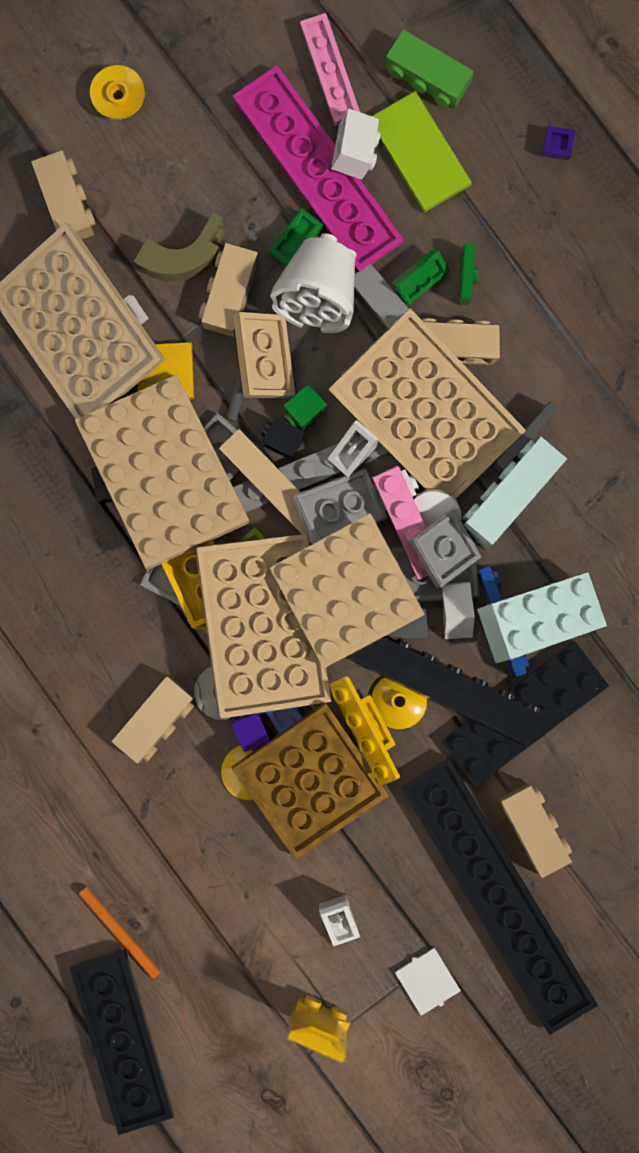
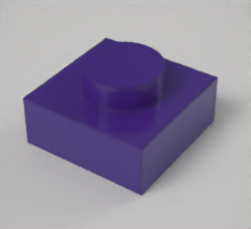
[542,126,575,160]

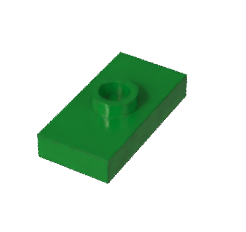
[268,208,324,267]
[458,243,478,306]
[392,248,450,306]

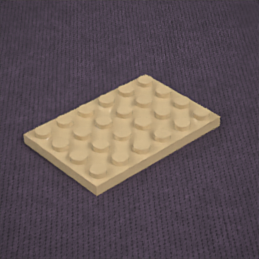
[0,223,166,419]
[328,308,526,499]
[75,375,249,571]
[195,534,331,719]

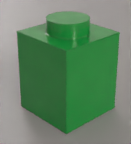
[284,384,327,431]

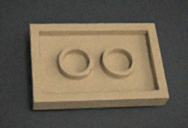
[233,312,295,398]

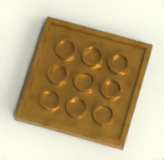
[231,702,389,860]

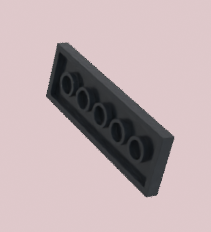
[440,641,609,787]
[70,949,175,1135]

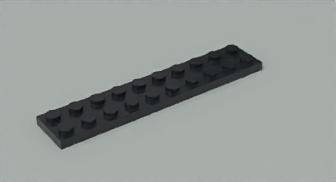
[401,758,598,1035]

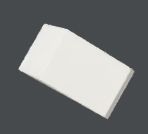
[328,420,378,477]
[442,582,475,639]
[319,895,360,946]

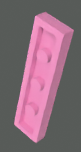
[300,13,360,126]
[372,466,429,580]

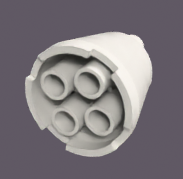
[270,233,356,333]

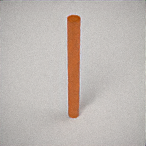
[78,887,161,980]

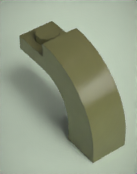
[134,212,226,282]

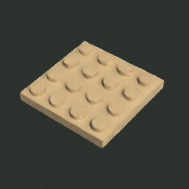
[270,513,425,668]

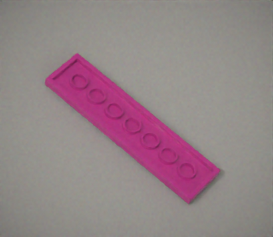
[233,65,404,272]

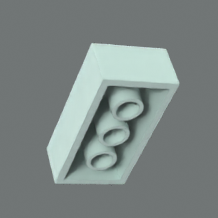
[462,437,567,550]
[477,572,607,663]

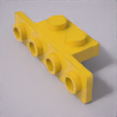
[329,676,400,786]

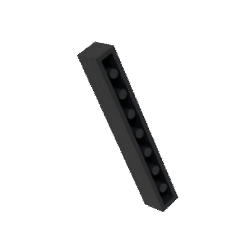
[344,636,545,748]

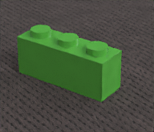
[385,29,474,109]

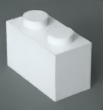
[331,108,381,179]

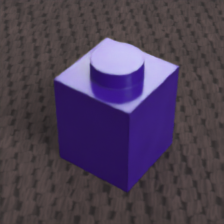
[229,713,270,753]

